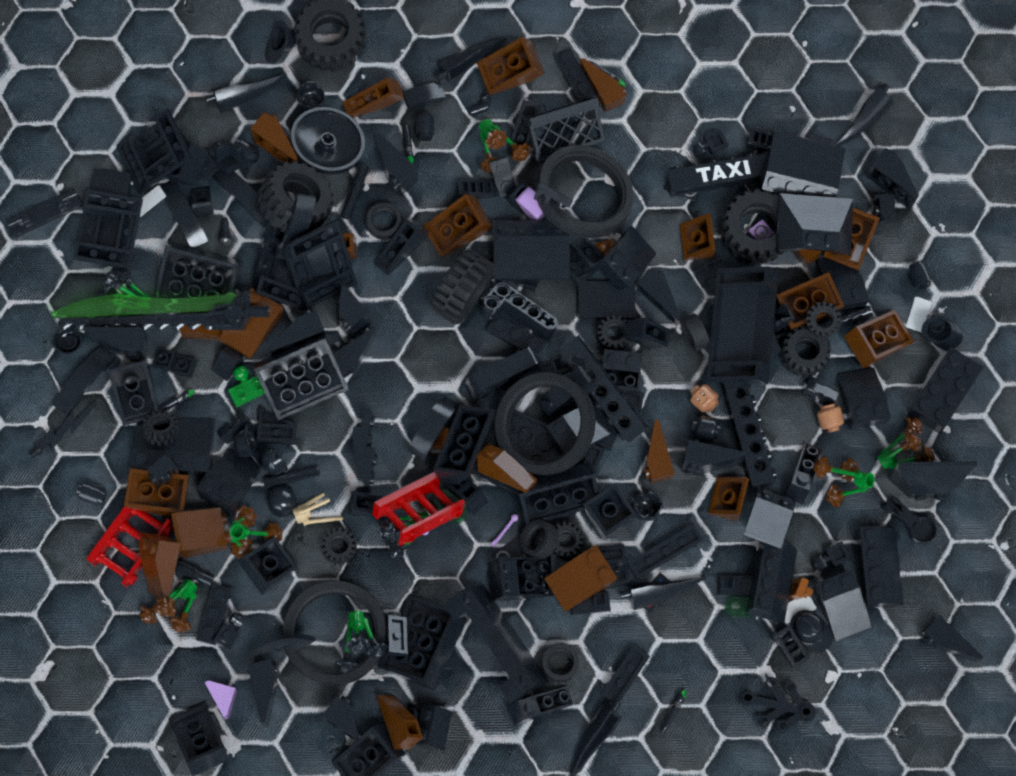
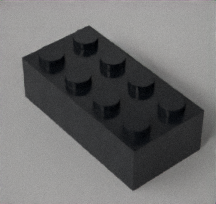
[907,347,984,434]

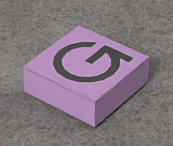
[748,219,774,240]

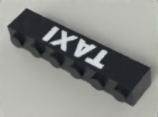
[666,151,767,197]

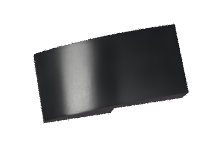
[403,82,446,109]
[152,348,197,378]

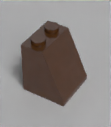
[171,508,232,559]

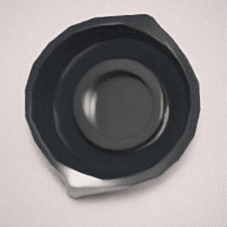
[53,327,84,355]

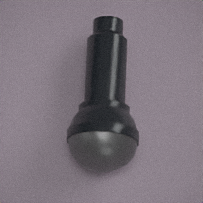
[218,218,232,246]

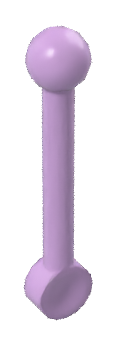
[491,514,519,547]

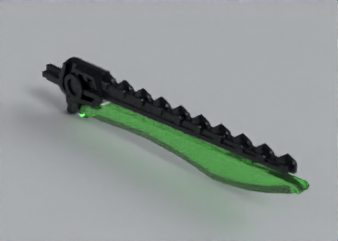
[51,290,270,331]

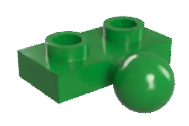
[228,366,266,408]

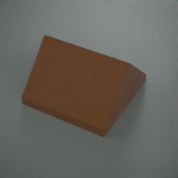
[680,213,715,260]
[708,477,749,521]

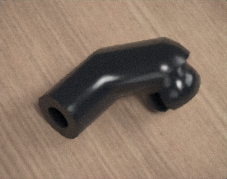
[469,92,491,117]

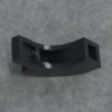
[408,396,460,461]

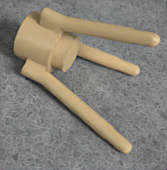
[293,493,343,526]

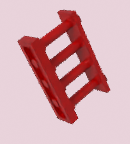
[372,472,465,546]
[86,507,173,588]

